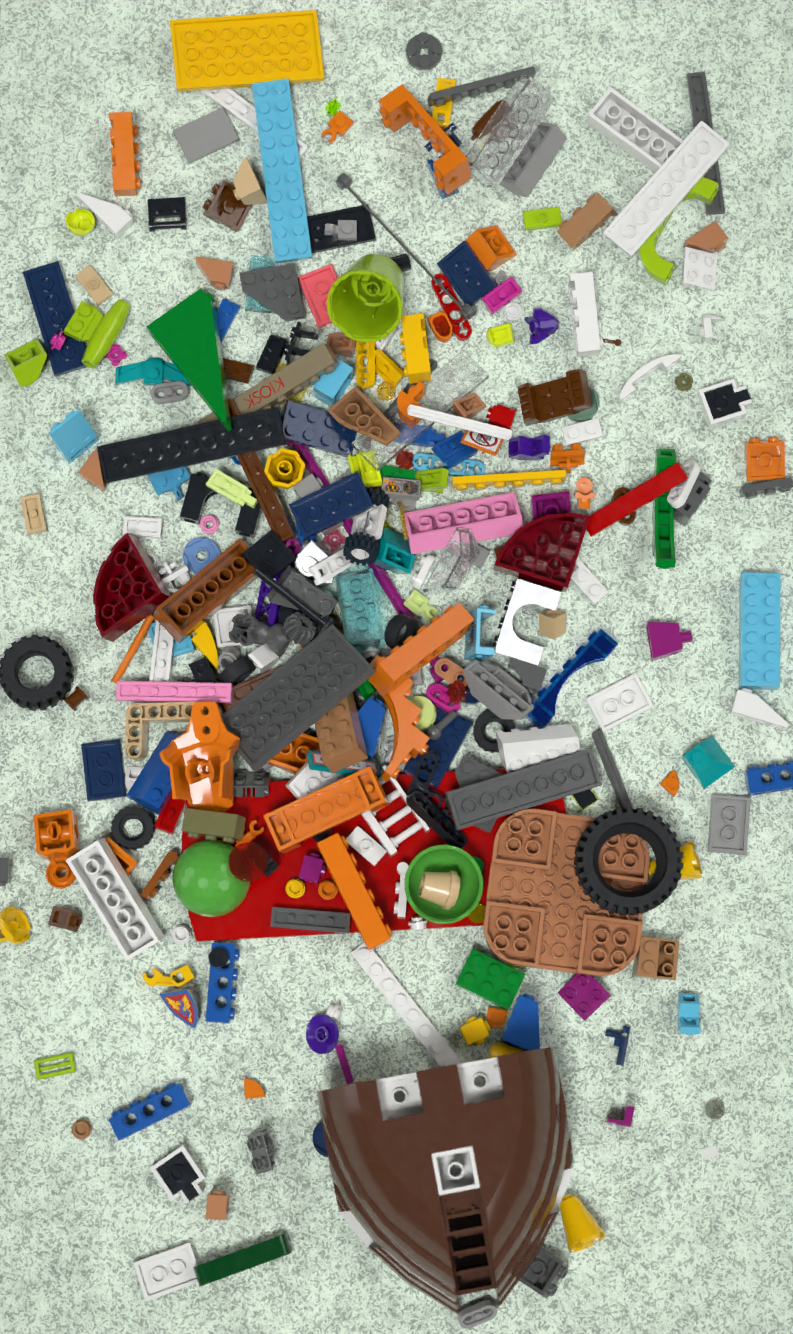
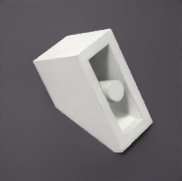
[248,644,280,674]

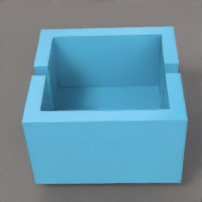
[313,358,354,407]

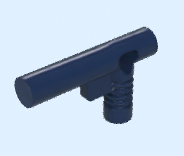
[424,122,462,152]
[605,1026,631,1066]

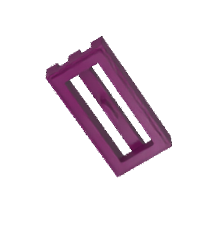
[335,1044,354,1084]

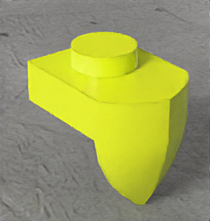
[486,323,515,348]

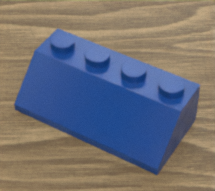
[126,732,180,815]

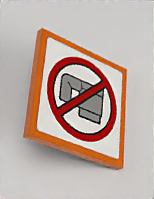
[460,430,504,456]

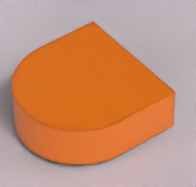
[486,1007,508,1029]

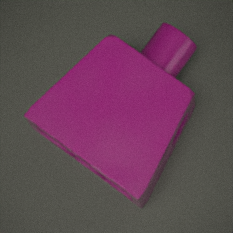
[646,622,692,661]

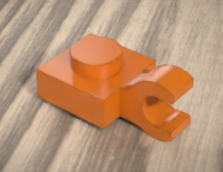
[235,820,265,853]

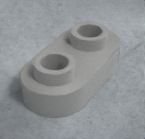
[151,381,189,404]
[457,1300,497,1329]

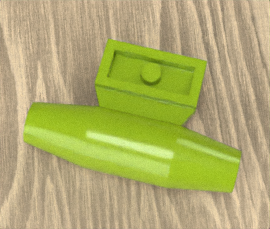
[64,300,130,369]

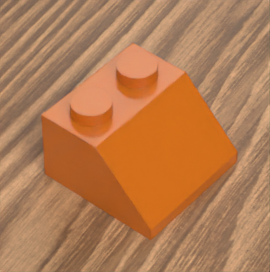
[465,225,517,272]

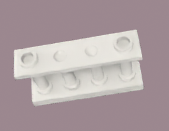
[361,765,430,857]

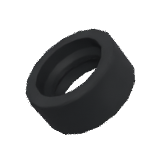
[384,614,420,649]
[218,656,256,687]

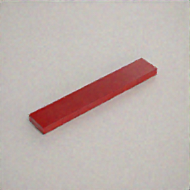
[586,462,689,537]

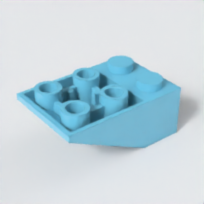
[49,409,99,464]

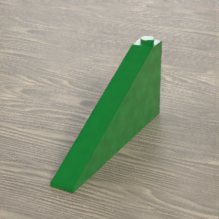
[146,288,232,432]

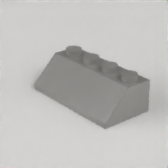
[492,120,567,197]

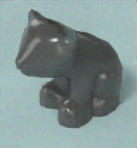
[229,614,290,656]

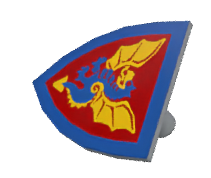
[160,986,199,1028]

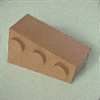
[557,193,618,250]

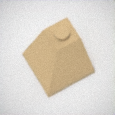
[233,157,267,205]

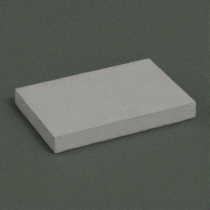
[173,107,239,164]
[708,794,750,855]

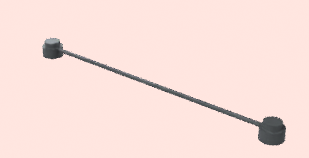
[335,172,476,320]

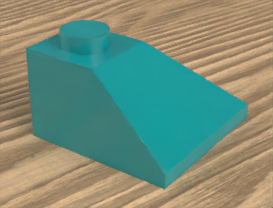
[681,736,735,789]

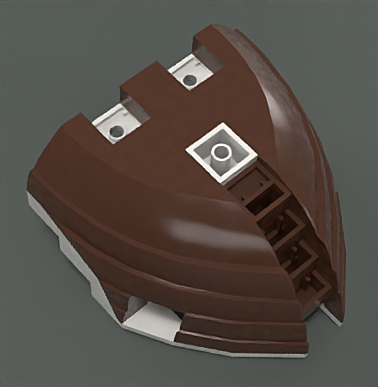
[316,1047,573,1314]

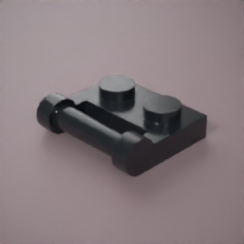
[147,197,187,232]

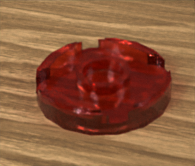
[228,842,268,882]

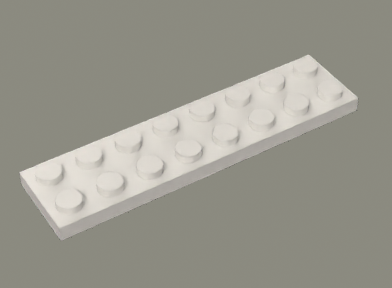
[603,120,730,258]

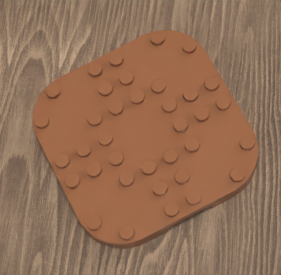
[483,809,650,977]

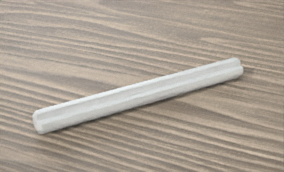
[407,404,512,440]

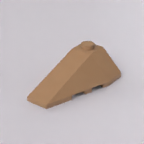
[327,386,401,446]

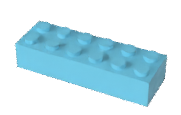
[739,572,781,690]

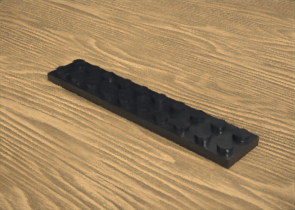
[97,407,286,484]

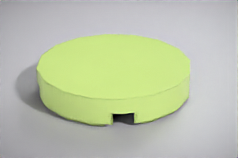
[408,696,437,732]

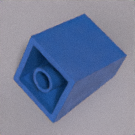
[358,697,385,760]
[500,993,540,1051]

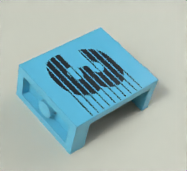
[464,606,496,661]

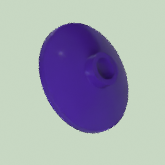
[306,1014,339,1054]

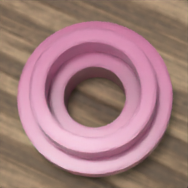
[200,515,219,534]

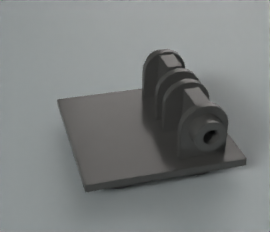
[233,769,270,797]
[247,1131,274,1174]

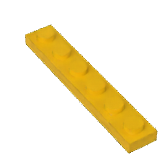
[452,470,566,491]

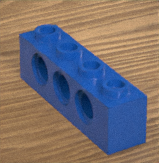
[744,760,793,796]
[206,943,240,1024]
[108,1082,191,1141]

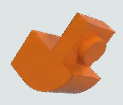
[397,381,426,429]

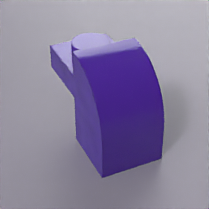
[508,434,550,460]

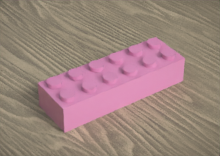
[403,492,523,555]

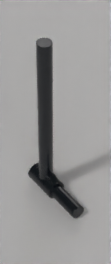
[252,567,337,644]

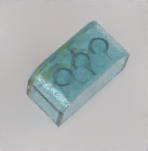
[334,568,385,652]

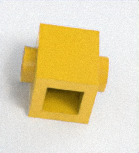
[460,1016,491,1046]

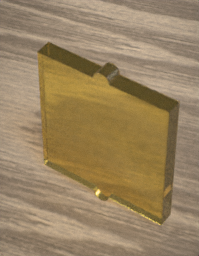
[396,501,408,540]

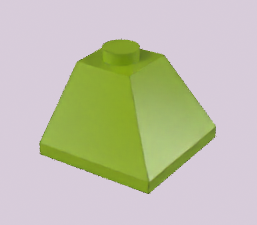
[4,338,47,388]

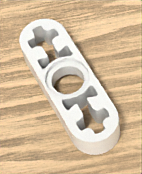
[667,459,701,508]

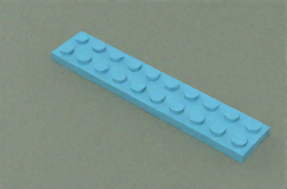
[252,79,312,264]

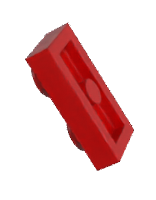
[154,796,187,835]

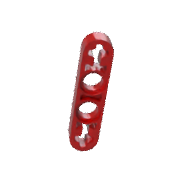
[431,274,472,341]

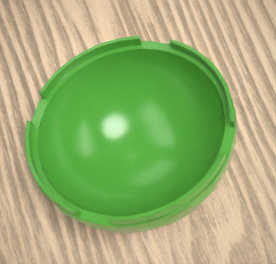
[172,840,251,917]
[405,845,483,924]

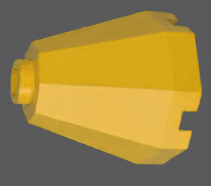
[264,448,305,489]

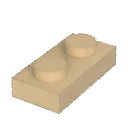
[20,494,47,535]

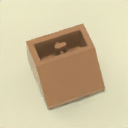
[632,936,679,980]

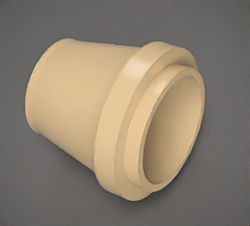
[418,870,460,910]

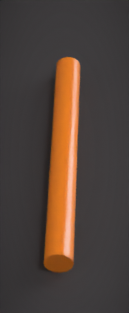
[111,615,154,684]

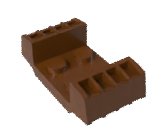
[517,369,593,426]

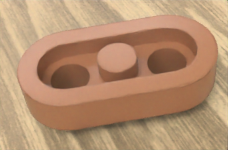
[434,658,467,688]

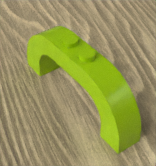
[639,177,719,286]

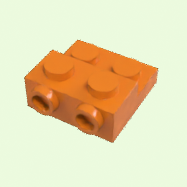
[744,436,785,481]

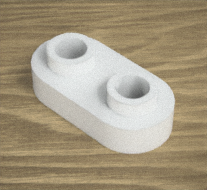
[411,554,436,591]

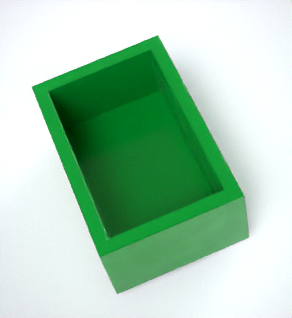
[455,949,526,1011]

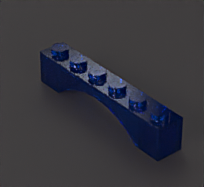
[525,629,618,729]

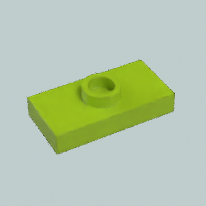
[523,207,562,231]

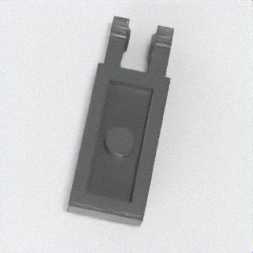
[739,478,793,499]

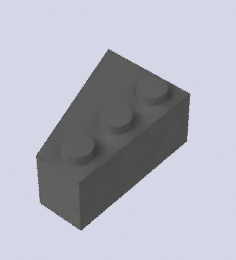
[267,565,339,616]

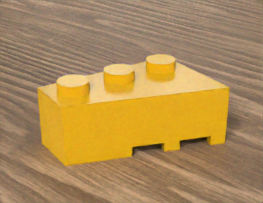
[399,313,432,384]

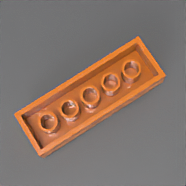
[368,603,475,697]
[317,833,392,952]

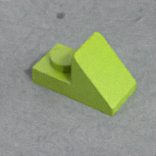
[416,468,449,493]

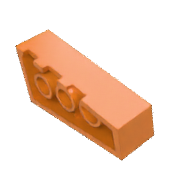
[109,112,140,197]

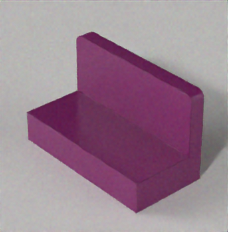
[604,1106,635,1127]

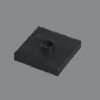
[242,530,296,579]

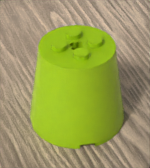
[327,254,404,342]

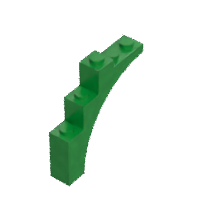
[652,449,676,569]

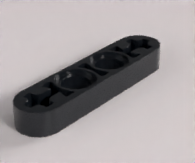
[406,790,467,849]

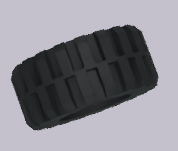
[0,635,74,711]

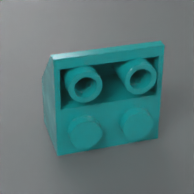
[373,526,415,574]

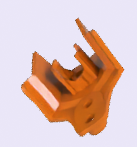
[160,701,241,813]

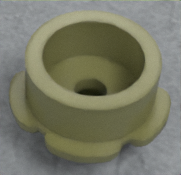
[675,373,693,391]

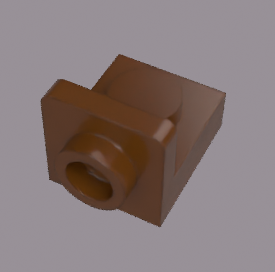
[48,906,82,932]

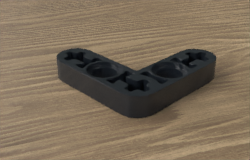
[407,750,452,819]

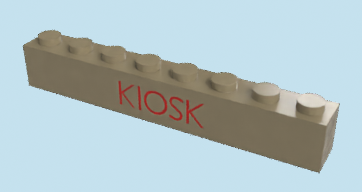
[197,343,340,424]

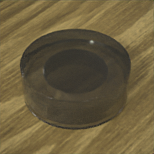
[705,1100,725,1120]

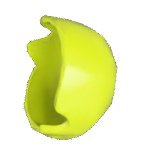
[65,208,96,236]

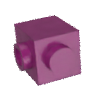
[299,853,327,884]

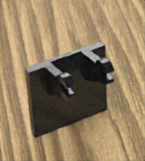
[284,322,319,365]

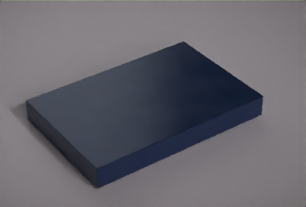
[437,240,498,307]
[81,739,126,802]

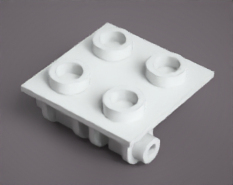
[681,247,717,290]

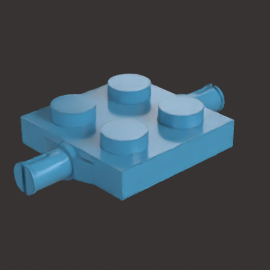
[147,467,190,500]

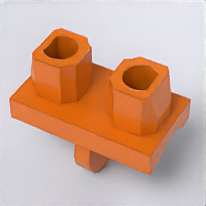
[550,443,585,473]
[573,477,595,509]

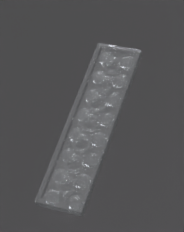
[352,349,489,472]

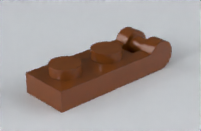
[140,851,179,901]

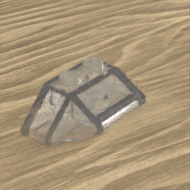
[422,527,481,594]

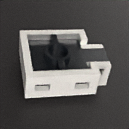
[697,379,752,428]
[150,1145,206,1204]

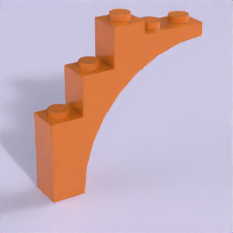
[370,655,430,782]

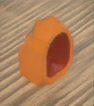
[427,311,453,343]

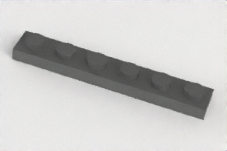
[427,66,536,107]

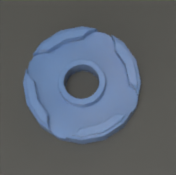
[183,537,220,574]

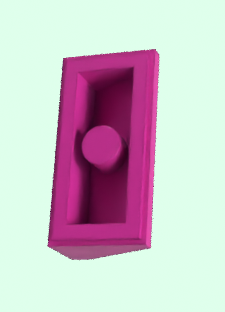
[482,276,523,315]

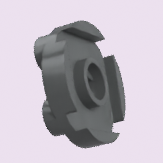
[406,32,442,70]

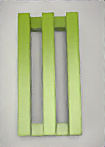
[34,1052,76,1080]

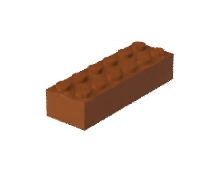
[153,539,258,644]

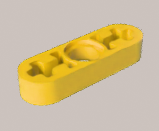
[356,341,375,389]

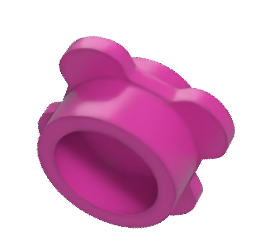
[50,332,66,350]
[105,344,127,366]

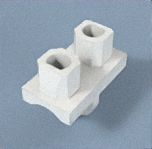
[158,560,190,589]

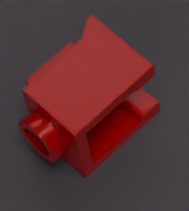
[486,404,516,429]

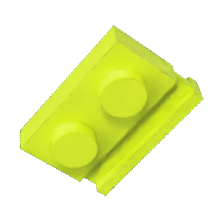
[347,451,382,488]

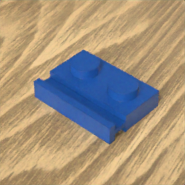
[432,431,478,469]

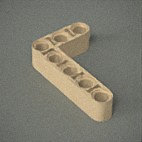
[125,701,222,762]

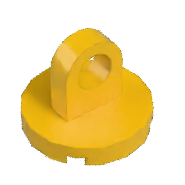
[0,906,31,945]

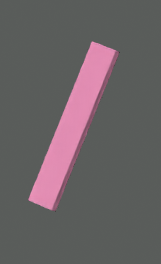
[116,681,232,703]

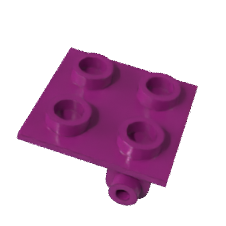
[558,974,611,1021]

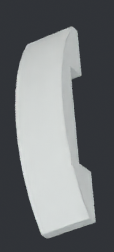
[617,354,681,405]

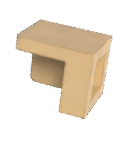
[539,609,566,640]

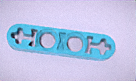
[412,453,485,477]

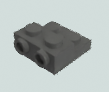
[519,1248,568,1299]

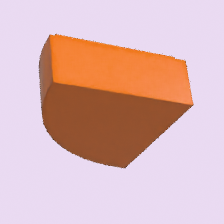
[660,770,679,797]
[244,1079,265,1099]

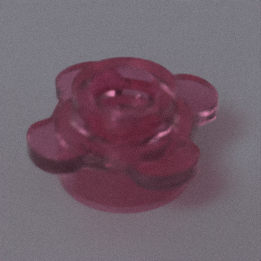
[323,529,346,551]

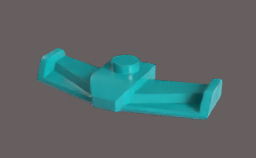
[115,358,191,387]

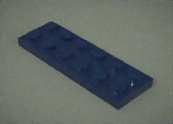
[23,261,87,377]

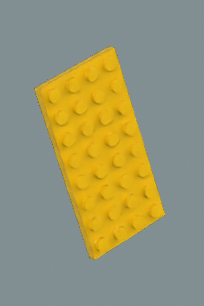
[170,10,324,92]

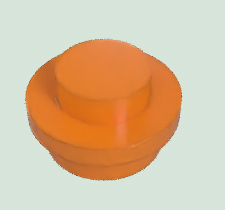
[318,880,338,900]

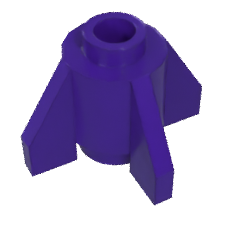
[524,308,558,344]

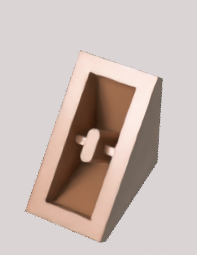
[326,333,356,359]
[452,393,487,419]
[78,450,106,491]

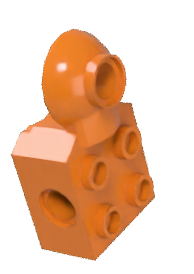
[33,809,80,888]

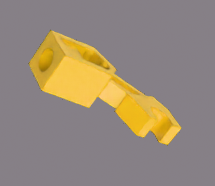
[142,965,195,988]

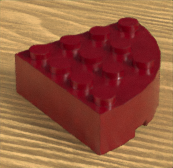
[493,513,590,592]
[93,533,171,642]

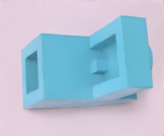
[677,993,701,1035]

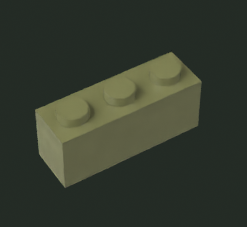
[181,808,246,843]

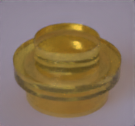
[377,382,396,401]

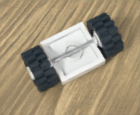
[343,486,390,566]

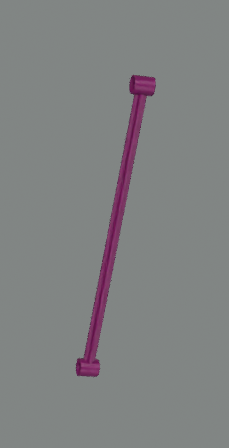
[285,440,447,683]

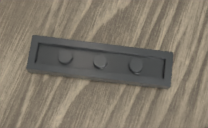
[270,907,351,934]

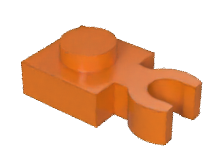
[322,110,354,144]

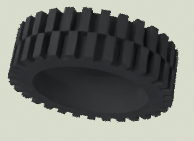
[574,807,684,916]

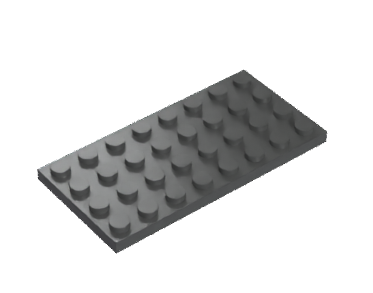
[221,624,376,772]

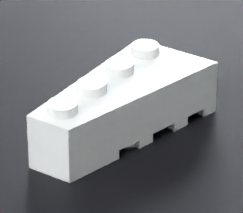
[495,724,580,774]

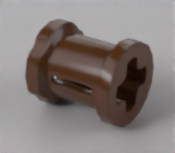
[63,686,89,711]

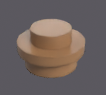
[72,1119,92,1139]

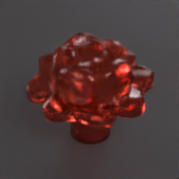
[395,449,414,470]
[447,681,467,705]

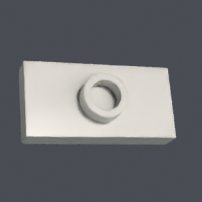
[123,516,163,538]
[346,826,387,867]

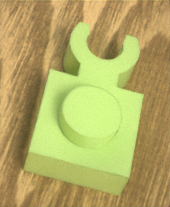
[403,589,439,622]

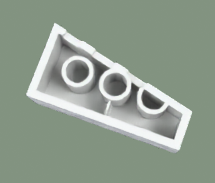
[568,272,603,357]

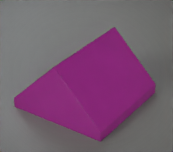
[530,491,571,520]

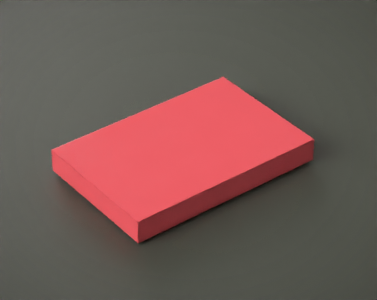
[297,264,338,329]

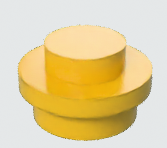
[286,879,305,898]

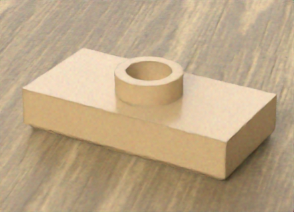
[75,265,113,306]

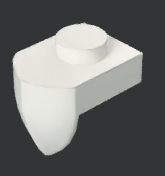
[699,315,725,343]

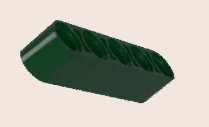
[193,1234,292,1287]

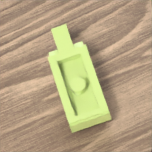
[206,469,258,509]

